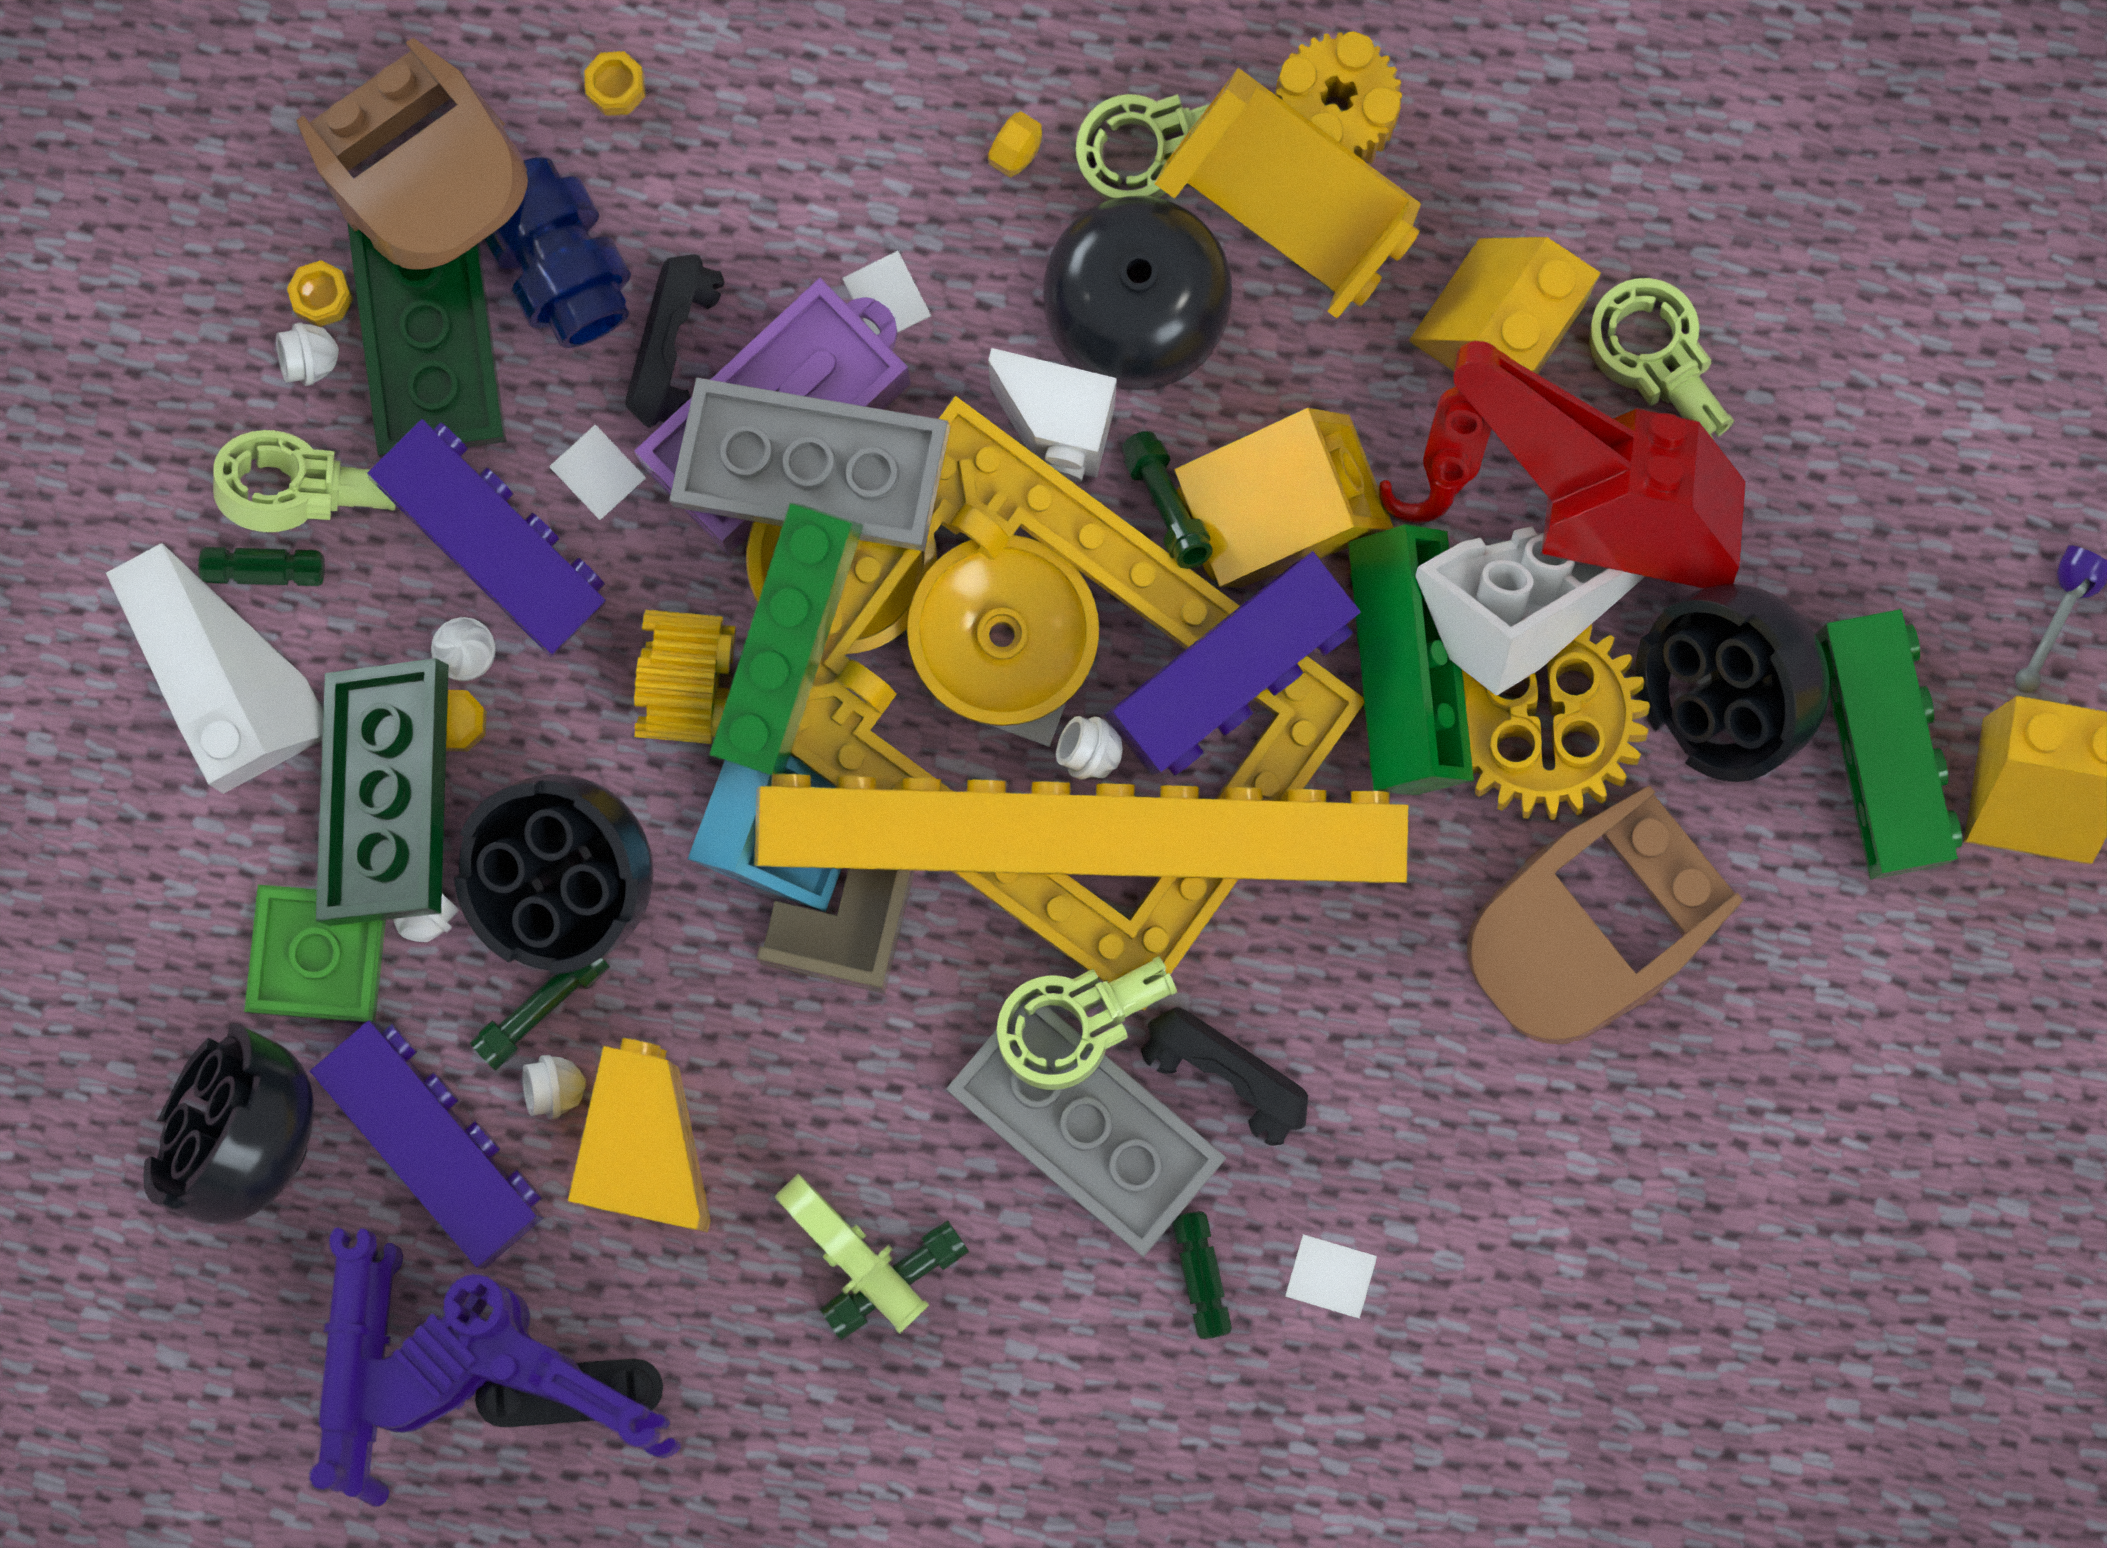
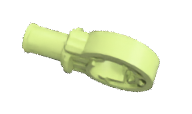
[1076,94,1210,201]
[1589,278,1734,438]
[213,430,395,532]
[997,956,1177,1090]
[775,1173,929,1334]

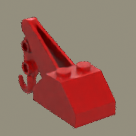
[1379,341,1746,589]

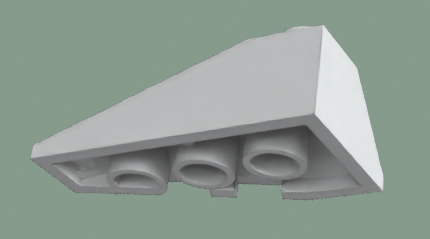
[1415,526,1645,696]
[106,543,323,794]

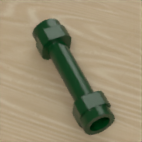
[1122,431,1213,569]
[470,958,610,1071]
[819,1220,969,1341]

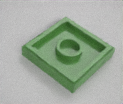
[244,885,386,1023]

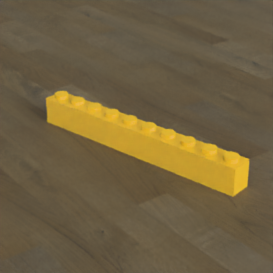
[754,774,1408,883]

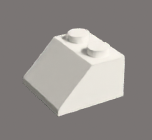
[988,348,1117,482]

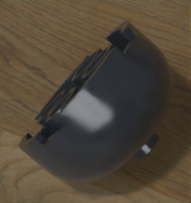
[1043,196,1232,390]
[1636,584,1830,782]
[454,774,654,974]
[143,1024,314,1224]

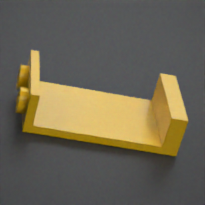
[1154,67,1421,319]

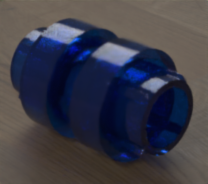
[484,157,631,348]

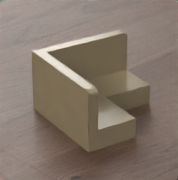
[756,869,915,994]

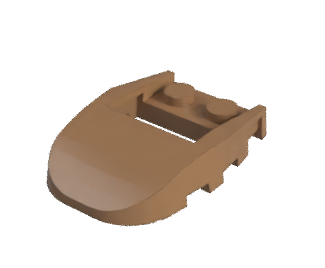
[296,38,528,269]
[1467,785,1743,1045]

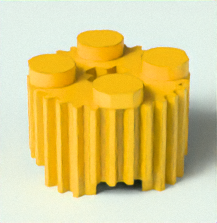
[1275,31,1402,164]
[634,610,736,744]

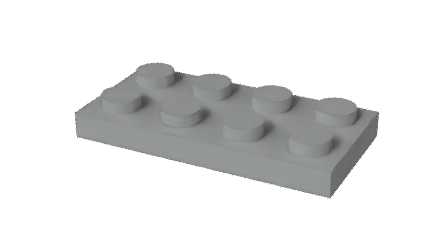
[669,378,950,551]
[946,995,1227,1257]

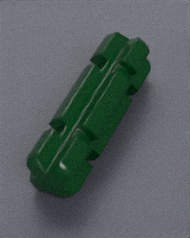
[198,547,325,586]
[1172,1211,1232,1340]

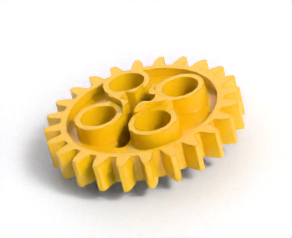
[1462,624,1650,820]

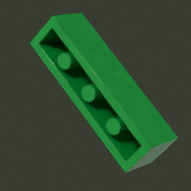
[709,503,864,775]
[1348,524,1474,795]
[1816,609,1962,880]

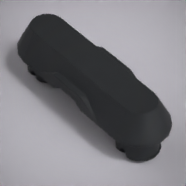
[625,254,724,428]
[1141,1007,1308,1146]
[475,1358,664,1428]

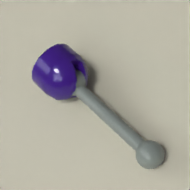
[2015,545,2107,693]

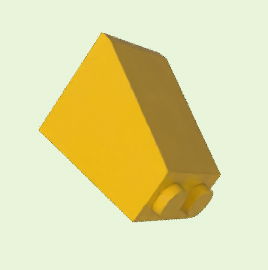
[1409,237,1601,374]
[1174,408,1394,588]
[1964,696,2107,865]
[568,1038,710,1233]

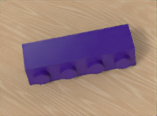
[367,419,606,657]
[1104,551,1361,776]
[309,1020,544,1269]

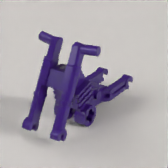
[309,1227,681,1507]

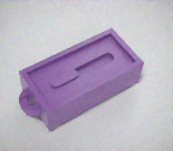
[634,278,911,555]

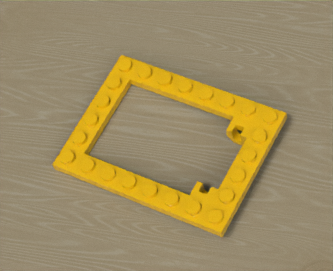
[790,396,1365,1011]

